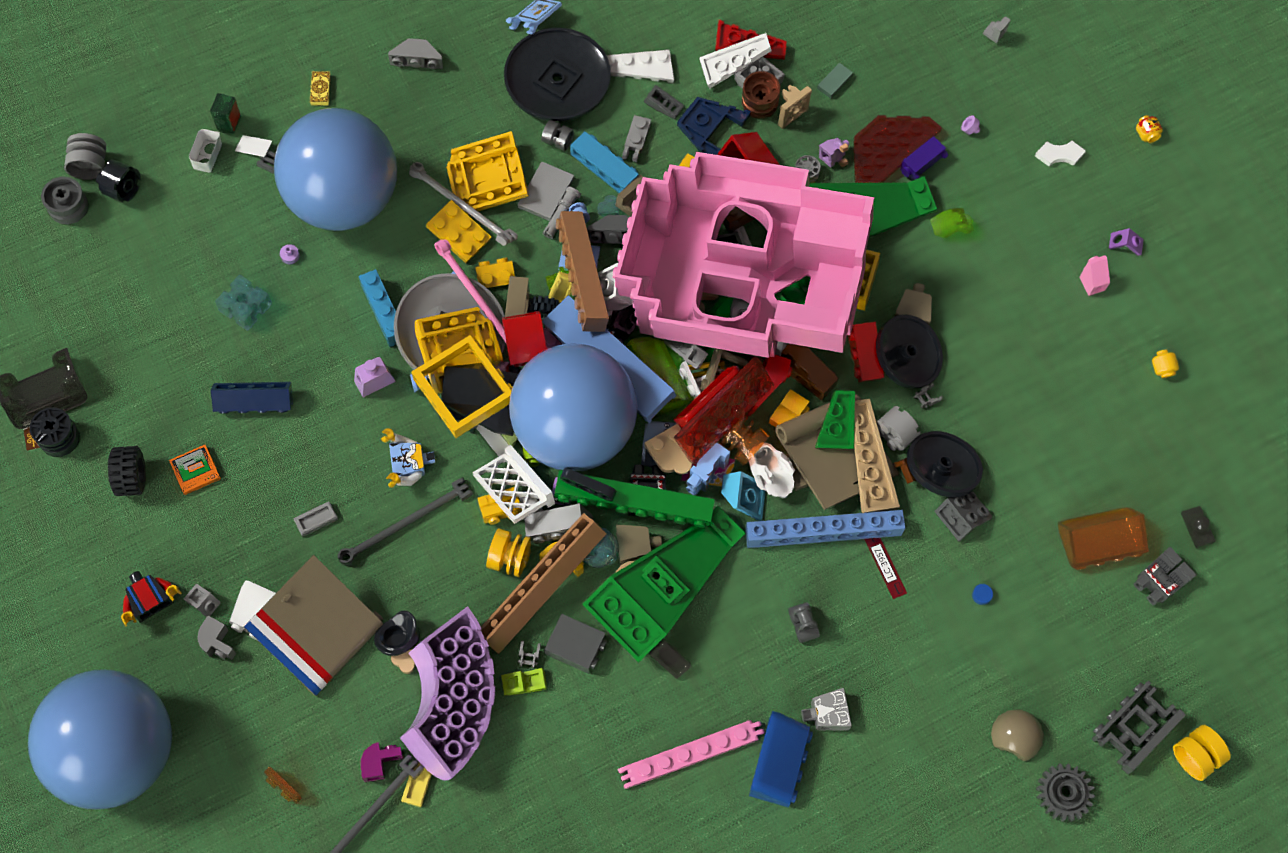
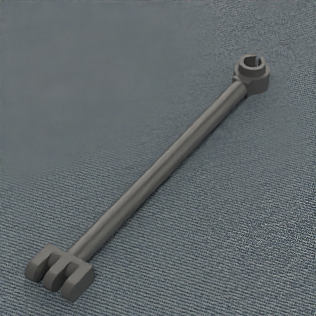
[338,477,473,565]
[330,755,424,853]

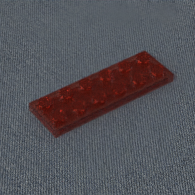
[674,357,774,465]

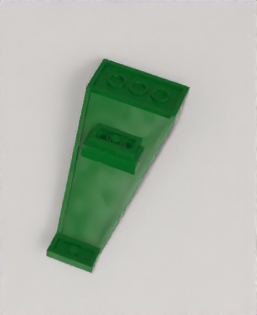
[582,505,746,663]

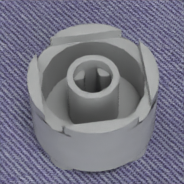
[877,406,920,451]

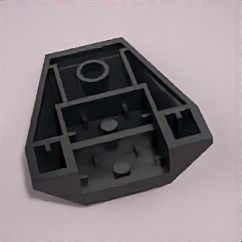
[441,361,522,436]

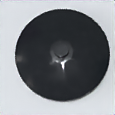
[876,314,943,389]
[907,431,983,497]

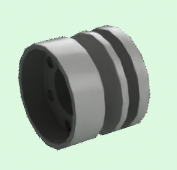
[64,133,107,180]

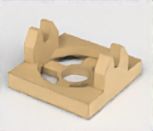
[778,85,812,128]

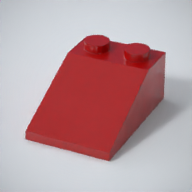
[747,355,792,416]

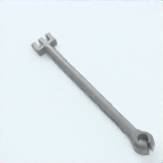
[409,162,518,246]

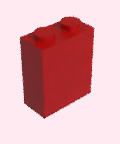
[502,311,547,367]

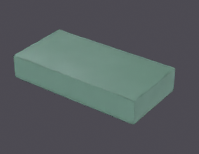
[817,63,853,98]

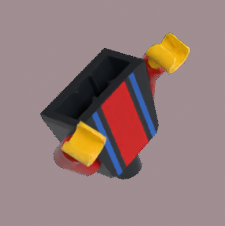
[121,571,182,627]

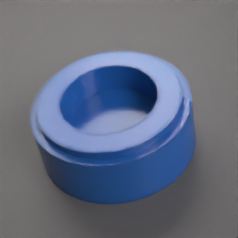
[972,584,993,605]

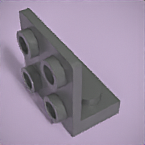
[934,492,993,542]

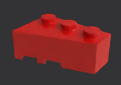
[848,322,884,383]

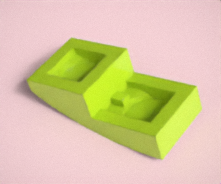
[501,668,547,696]

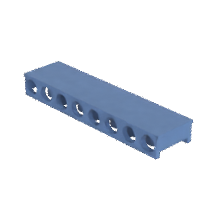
[542,295,676,423]

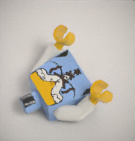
[381,428,435,488]

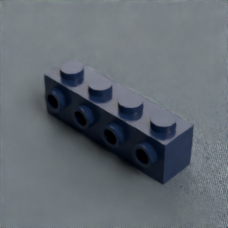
[211,382,293,414]

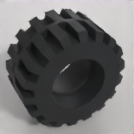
[108,446,146,496]

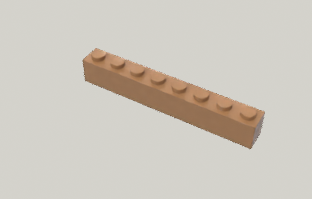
[556,211,609,332]
[480,513,606,654]

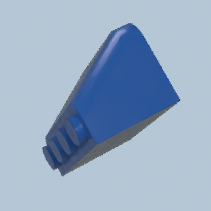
[749,711,813,808]

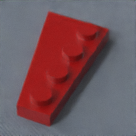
[715,19,787,60]

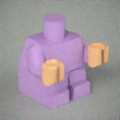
[819,138,849,168]

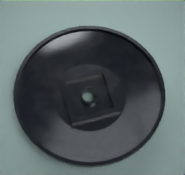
[504,28,611,121]

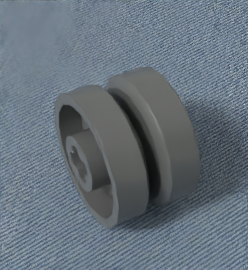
[41,176,89,225]

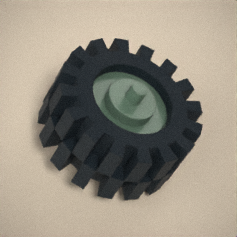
[527,296,561,320]

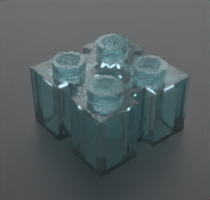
[215,274,272,331]

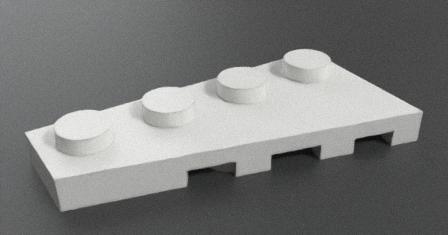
[700,33,772,89]
[606,50,674,83]

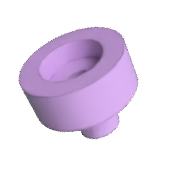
[961,115,980,135]
[280,244,300,264]

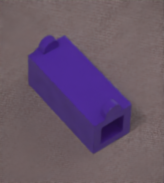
[900,136,948,181]

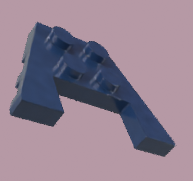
[677,97,751,155]

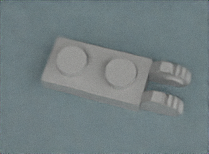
[622,115,651,162]

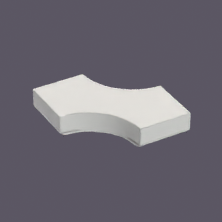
[1035,141,1086,167]

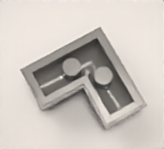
[735,57,785,89]

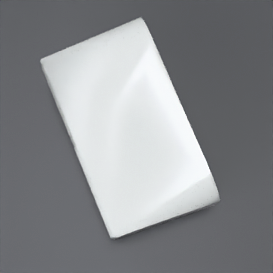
[189,129,222,173]

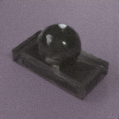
[1181,506,1216,548]
[649,638,691,679]

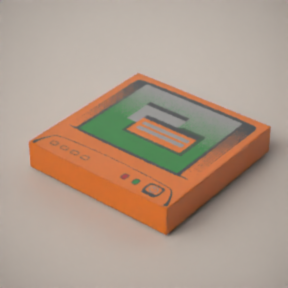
[169,445,221,495]

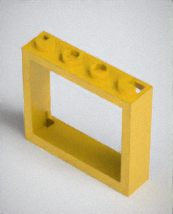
[411,335,513,438]

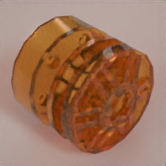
[719,414,770,466]

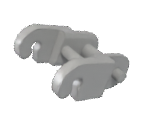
[914,383,943,408]
[518,641,541,669]

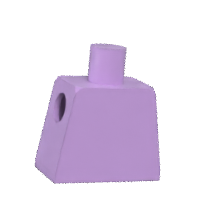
[354,357,395,397]

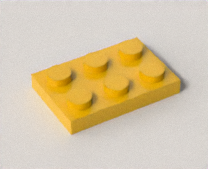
[426,200,492,263]

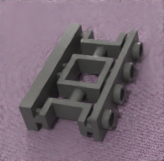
[1092,680,1186,774]

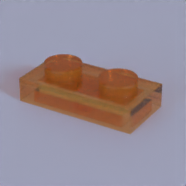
[264,766,302,804]

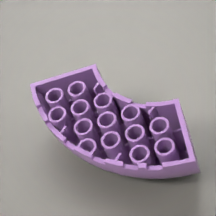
[400,606,495,781]

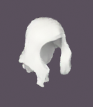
[748,442,795,499]

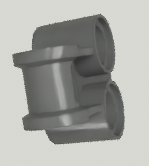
[788,602,820,643]

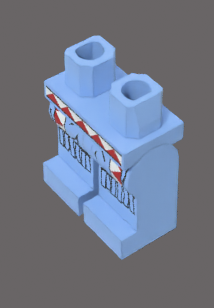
[686,441,730,496]

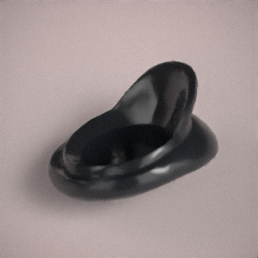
[374,610,420,656]

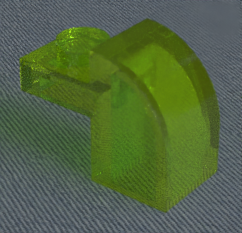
[930,208,974,238]

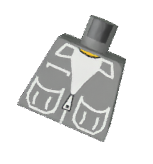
[801,688,851,731]

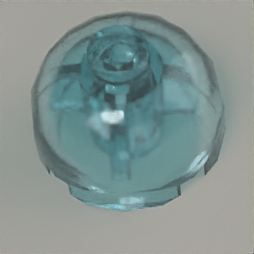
[583,528,618,568]

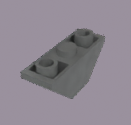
[586,215,628,244]

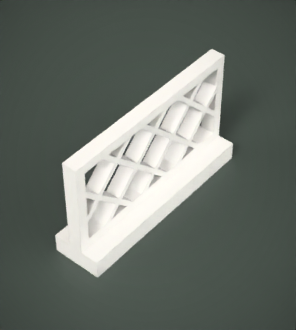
[473,445,555,524]

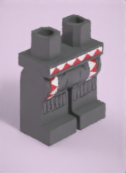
[1134,547,1196,606]

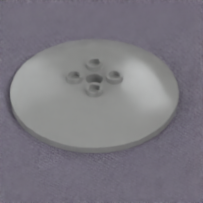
[394,273,506,380]

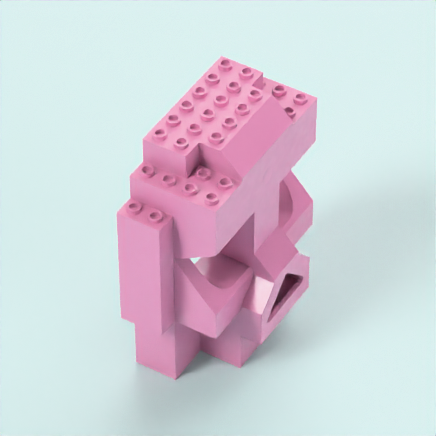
[613,152,874,358]

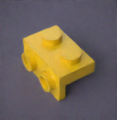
[475,258,515,288]

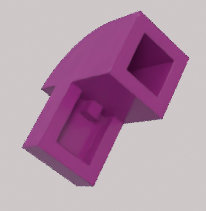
[360,742,403,782]

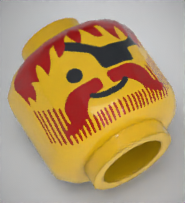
[1136,115,1163,143]

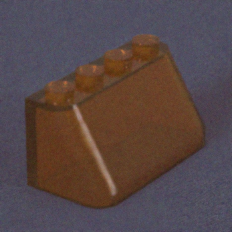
[1058,507,1149,570]

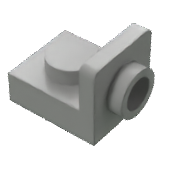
[983,16,1011,43]
[184,584,220,617]

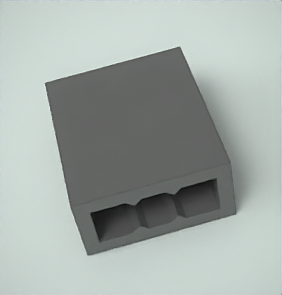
[544,614,607,674]

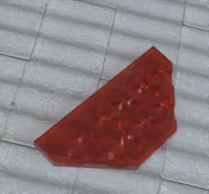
[853,115,942,183]

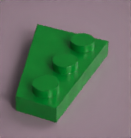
[815,390,855,449]

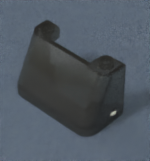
[0,348,88,429]

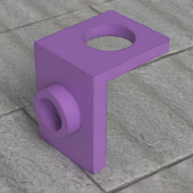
[1109,228,1144,256]

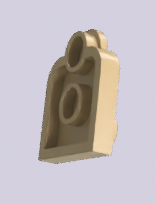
[644,424,695,474]

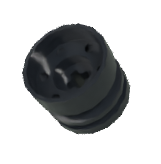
[29,408,80,457]

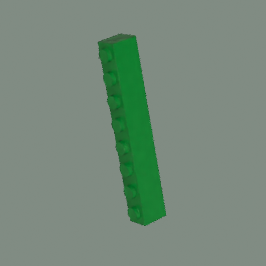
[554,470,715,528]

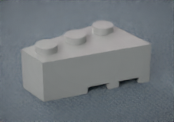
[525,504,593,544]

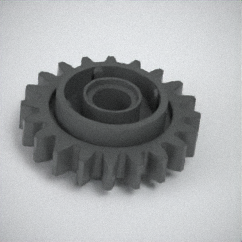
[1036,763,1095,822]

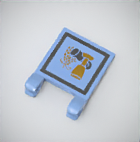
[506,0,562,34]

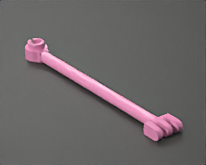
[434,239,506,342]

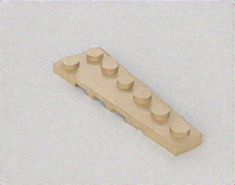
[854,399,900,513]

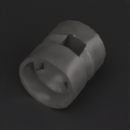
[541,120,574,151]

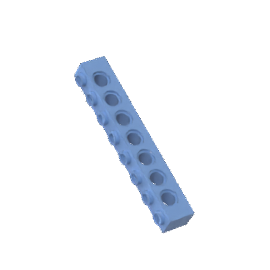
[745,510,905,548]

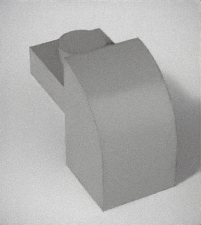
[198,616,236,660]

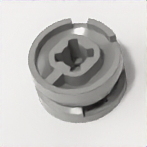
[795,155,821,183]

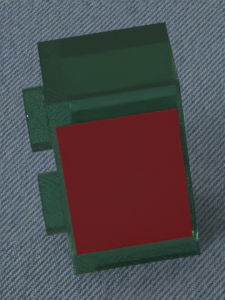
[210,93,241,134]

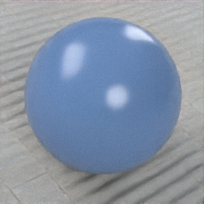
[274,108,397,231]
[509,343,637,471]
[28,669,172,809]

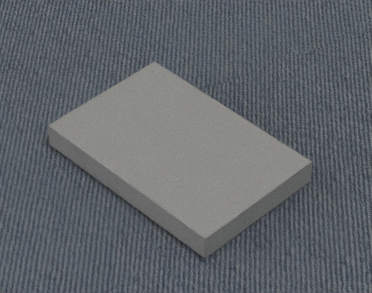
[517,162,574,221]

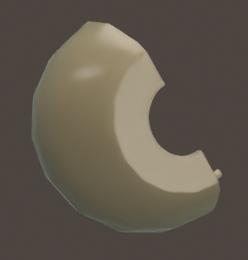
[991,709,1044,761]

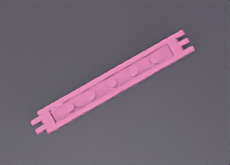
[618,720,765,789]

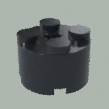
[96,159,141,203]

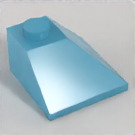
[721,471,765,521]

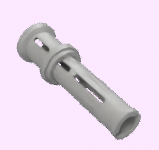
[543,187,581,239]

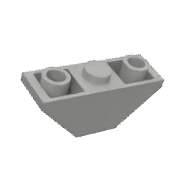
[388,38,443,69]

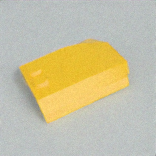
[447,131,529,214]
[415,307,503,394]

